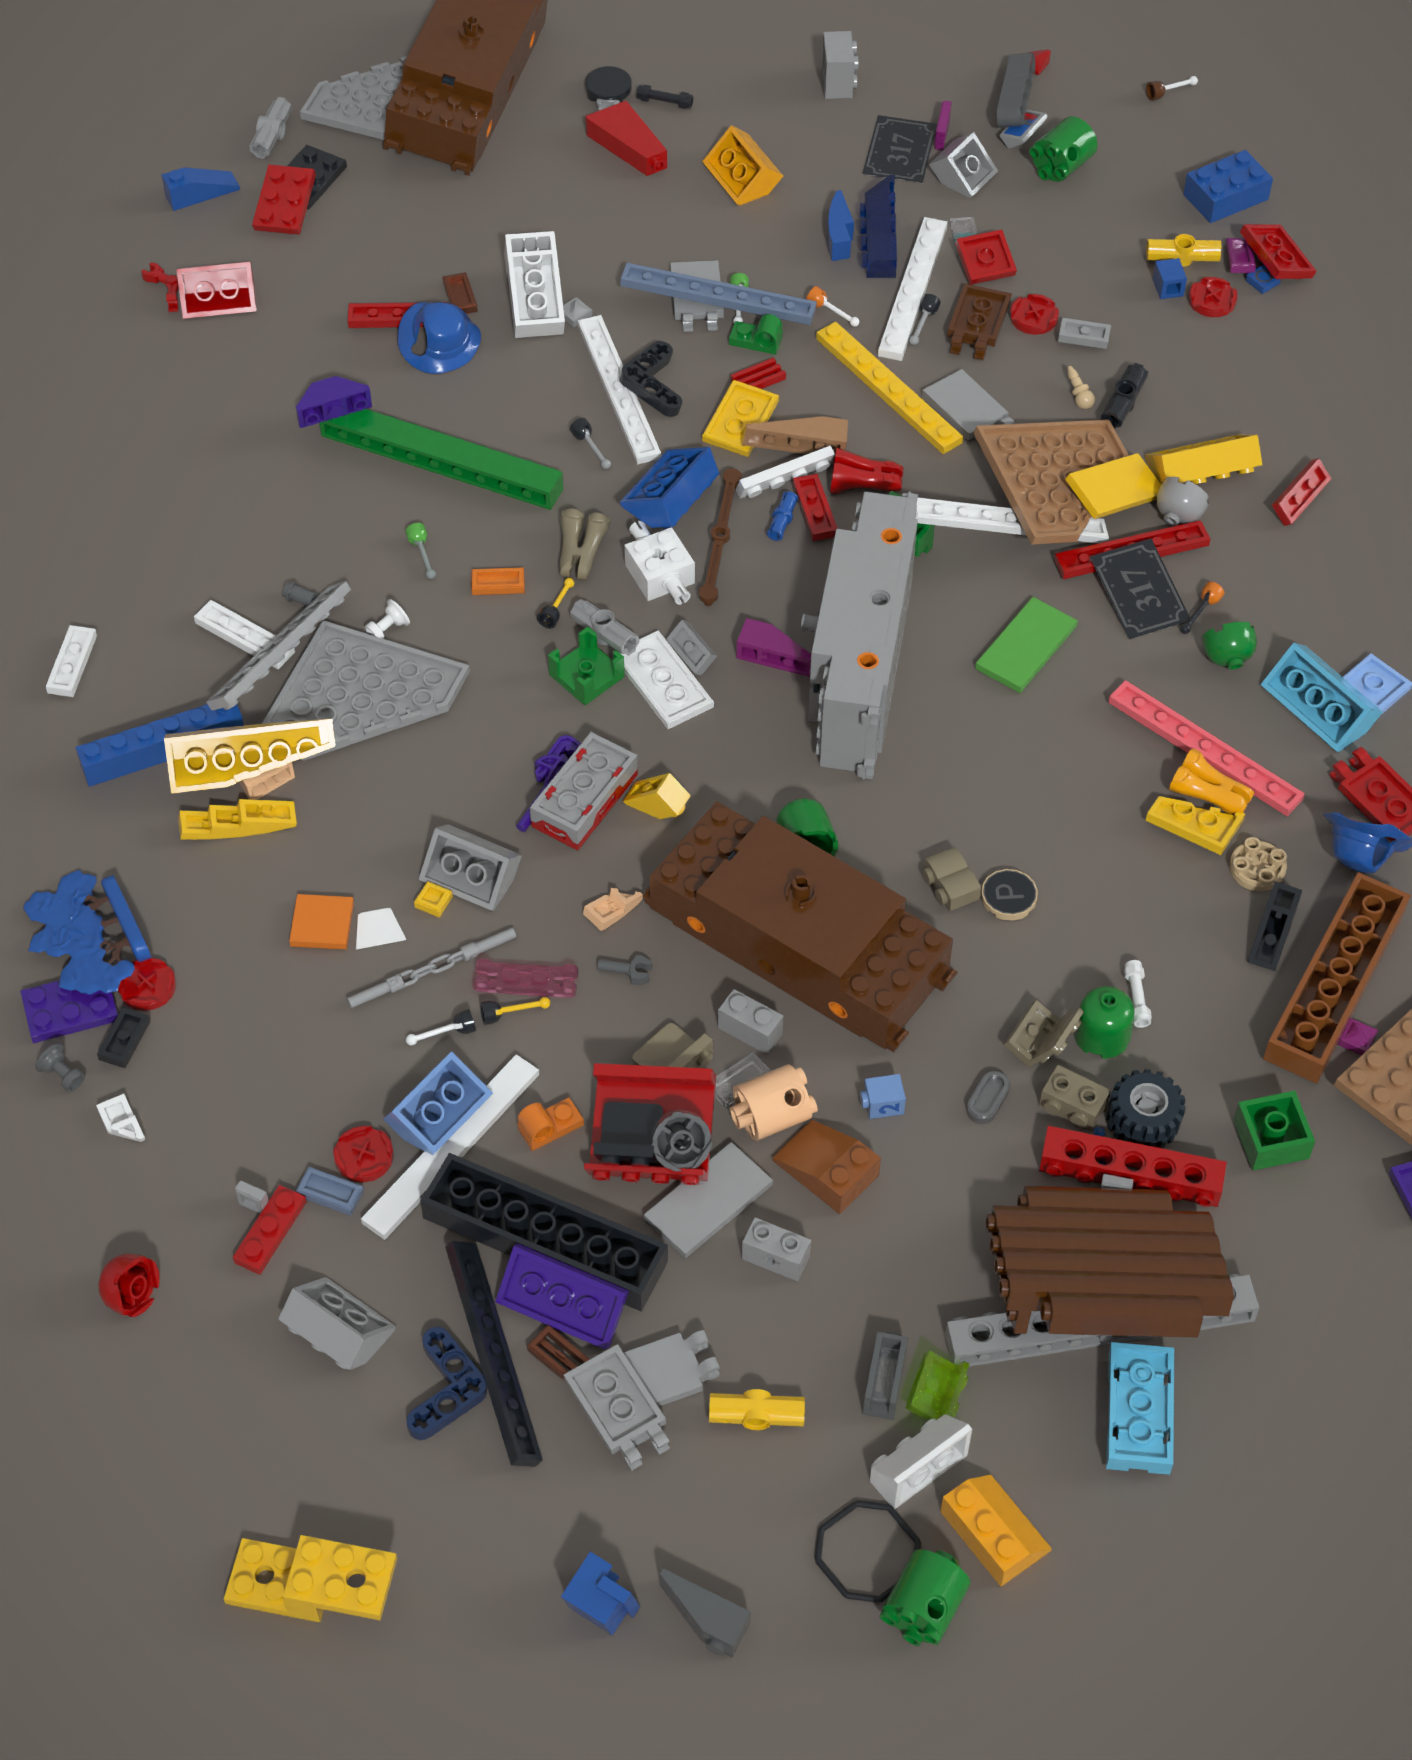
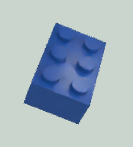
[1183,150,1273,223]

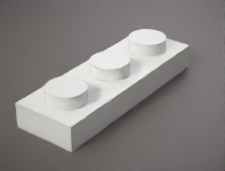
[46,625,97,697]

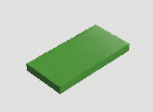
[975,597,1078,693]

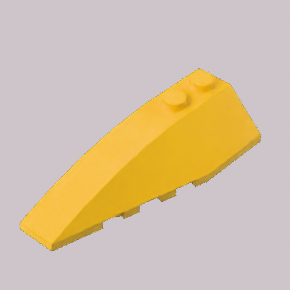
[164,718,335,793]

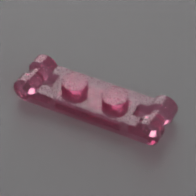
[473,959,579,998]

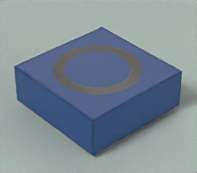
[1246,265,1281,294]

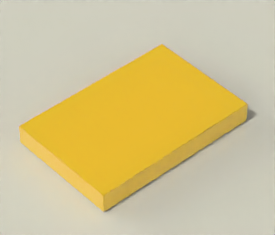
[702,380,779,457]

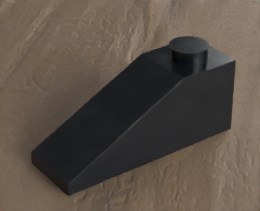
[1248,881,1302,971]

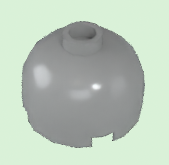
[1157,476,1210,526]

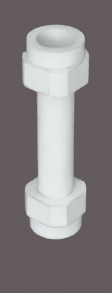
[1124,960,1152,1028]

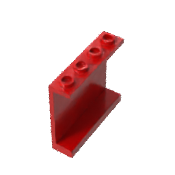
[584,1063,716,1185]

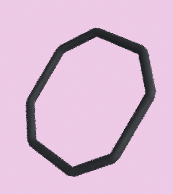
[815,1500,921,1603]

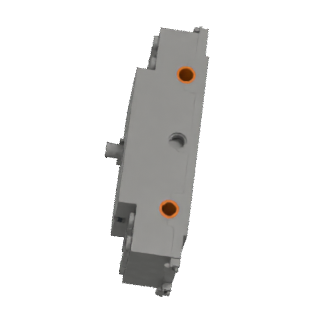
[801,491,918,780]

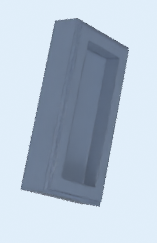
[296,1167,364,1216]

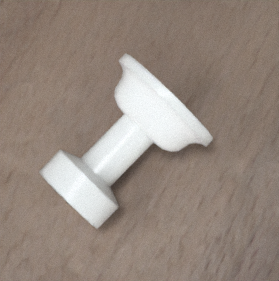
[364,599,410,639]

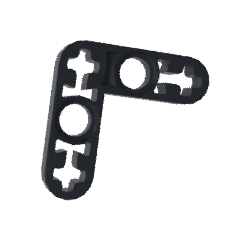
[619,341,682,417]

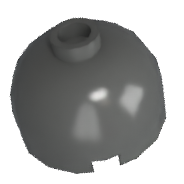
[651,1109,712,1172]

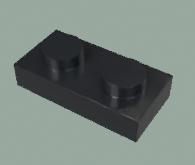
[97,1007,151,1068]

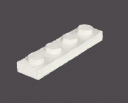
[736,446,835,499]
[194,600,295,670]

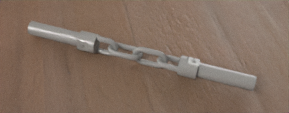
[346,928,517,1008]

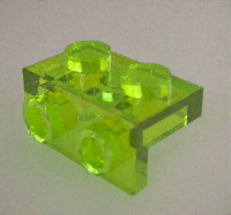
[905,1350,969,1421]

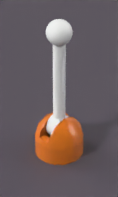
[806,286,859,327]

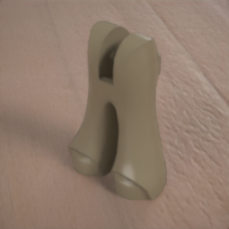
[560,508,611,580]

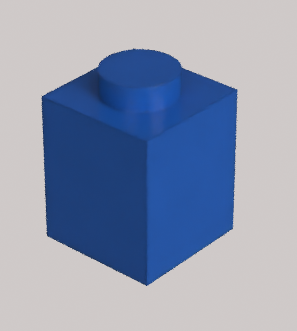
[1153,258,1187,299]

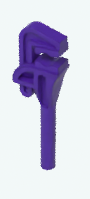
[516,735,581,832]

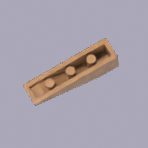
[743,416,848,458]

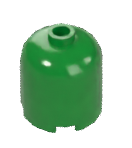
[777,798,838,856]
[1073,986,1135,1059]

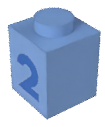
[860,1074,906,1119]

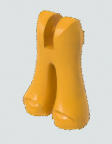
[1169,748,1254,814]

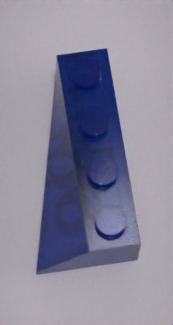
[859,175,897,278]

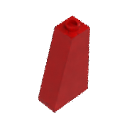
[585,101,667,176]

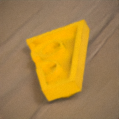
[1145,796,1245,855]

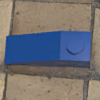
[161,168,240,211]

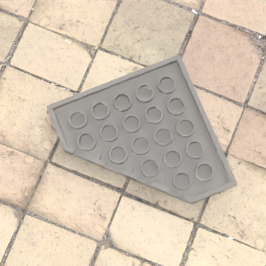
[300,56,407,140]
[262,620,470,761]

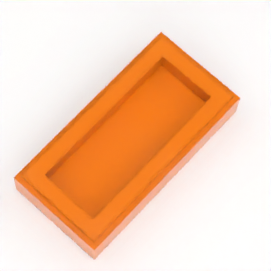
[472,567,525,595]

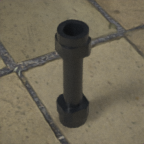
[637,84,694,109]

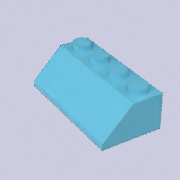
[1260,642,1383,752]

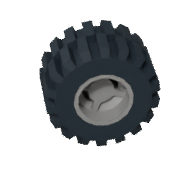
[1106,1069,1186,1148]

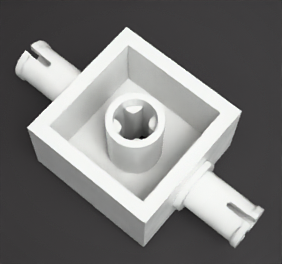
[625,521,695,605]

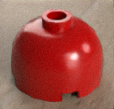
[98,1253,160,1317]

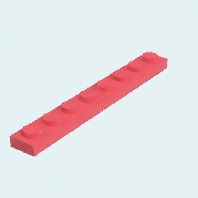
[1108,680,1305,817]

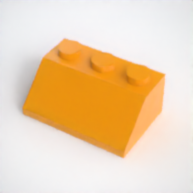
[702,125,783,205]
[940,1475,1052,1587]

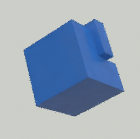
[561,1551,640,1636]

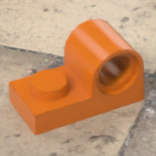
[517,1097,584,1151]

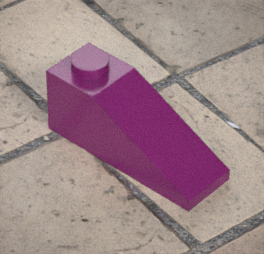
[736,618,811,677]

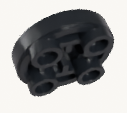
[586,66,632,103]

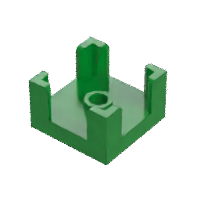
[548,627,625,705]

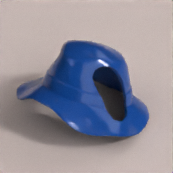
[398,302,481,374]
[1322,812,1412,873]

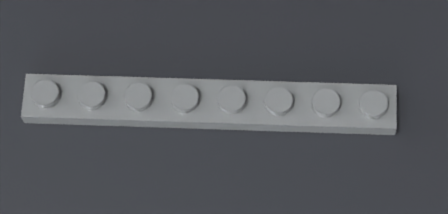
[206,581,351,711]

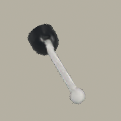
[406,1009,476,1046]

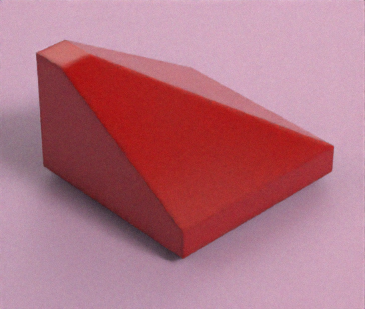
[1029,49,1051,75]

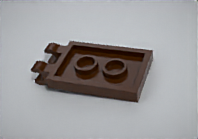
[947,283,1012,360]

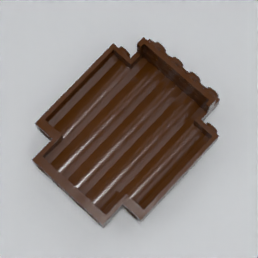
[985,1186,1234,1338]

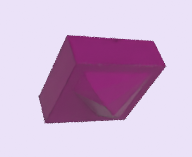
[1338,1018,1378,1056]

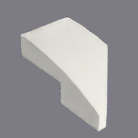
[96,1094,145,1142]

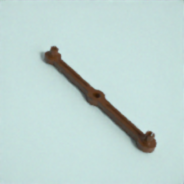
[699,468,742,606]

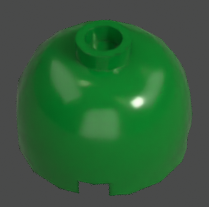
[1201,622,1257,670]

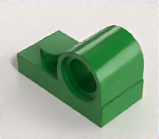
[729,314,783,355]

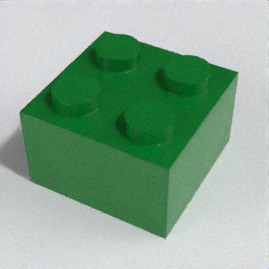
[1233,1091,1315,1171]

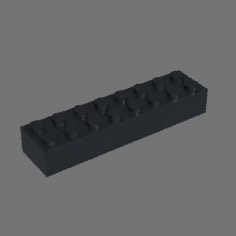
[420,1153,668,1312]

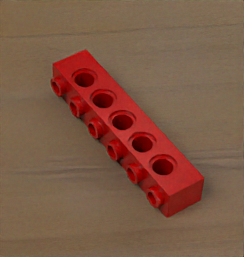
[1039,1126,1227,1207]

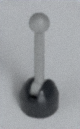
[909,294,941,345]
[570,418,611,469]

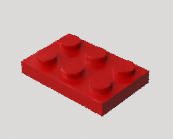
[252,164,316,235]
[1240,224,1316,279]

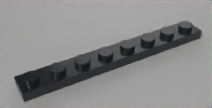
[445,1241,543,1467]

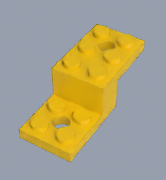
[224,1535,397,1623]

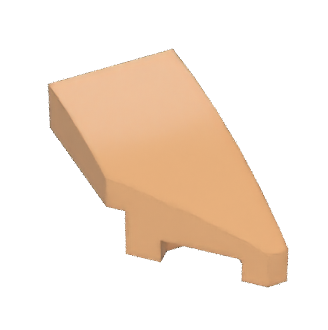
[583,888,643,931]

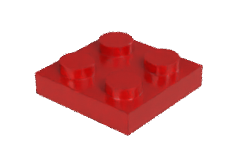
[955,229,1017,285]

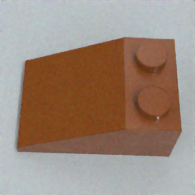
[772,1120,881,1214]

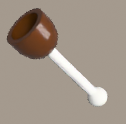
[1146,76,1198,101]

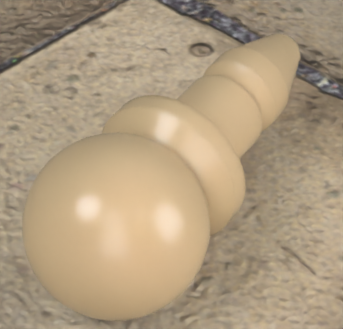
[1067,366,1095,409]

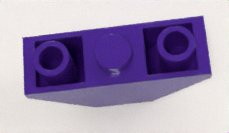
[296,376,372,428]

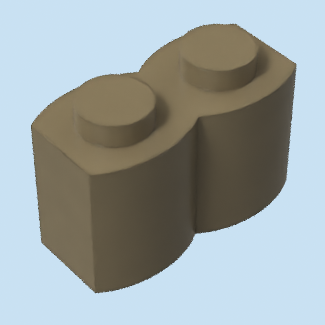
[922,847,981,911]

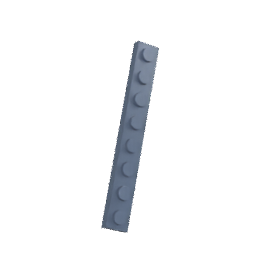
[620,263,817,325]

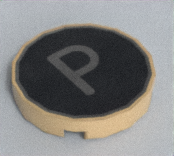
[981,869,1038,921]

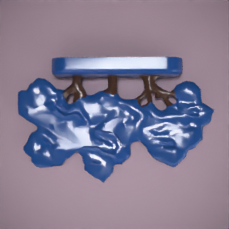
[23,870,152,995]

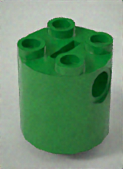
[1029,116,1098,182]
[879,1549,971,1646]

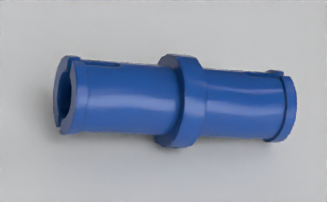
[767,491,798,541]

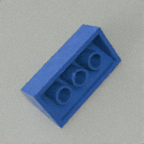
[620,447,719,529]

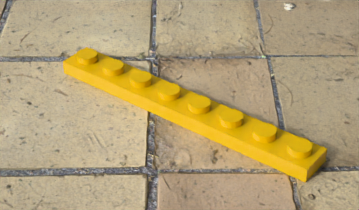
[816,321,963,454]

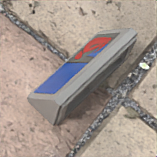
[1000,110,1047,149]

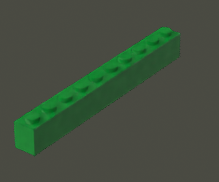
[319,409,563,510]

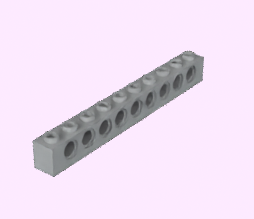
[945,1274,1260,1369]

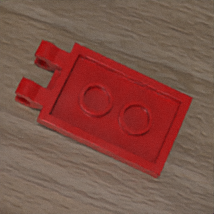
[1329,747,1412,842]

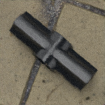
[1101,363,1148,429]

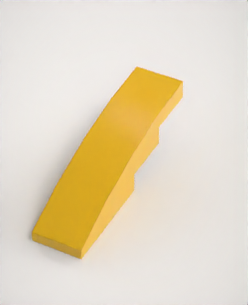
[178,799,297,840]

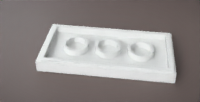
[613,630,714,729]

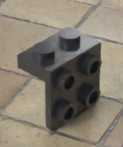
[593,1102,664,1167]

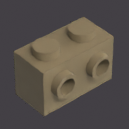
[1039,1065,1111,1131]

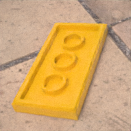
[1065,453,1161,519]

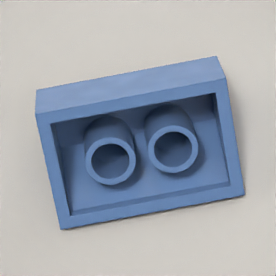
[383,1051,493,1155]

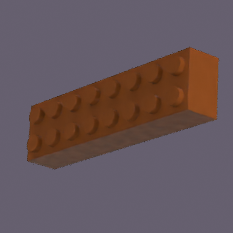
[1263,872,1411,1084]

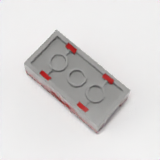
[530,732,638,851]

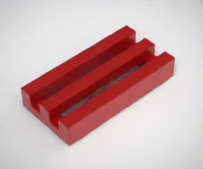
[731,358,786,389]

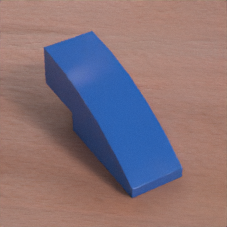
[827,190,854,261]

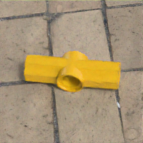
[1146,234,1221,267]
[709,1389,805,1430]

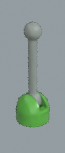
[405,523,436,579]

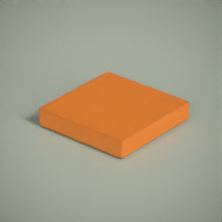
[289,894,354,950]

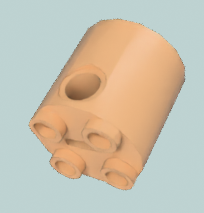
[730,1064,818,1141]

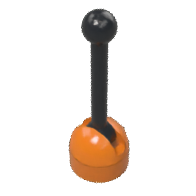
[1180,581,1225,634]

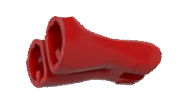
[830,447,904,494]

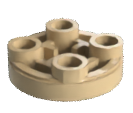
[1229,837,1287,892]

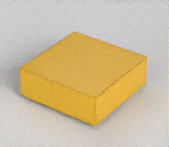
[414,881,453,918]

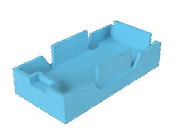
[1106,1342,1174,1475]

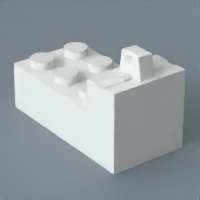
[504,231,565,338]

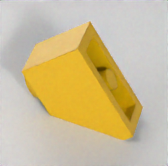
[623,773,691,820]

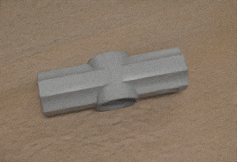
[249,97,292,159]
[570,599,639,656]

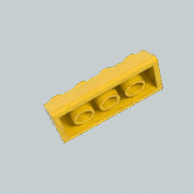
[1144,434,1262,484]

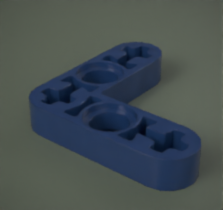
[407,1327,487,1440]

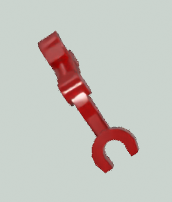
[141,262,179,312]

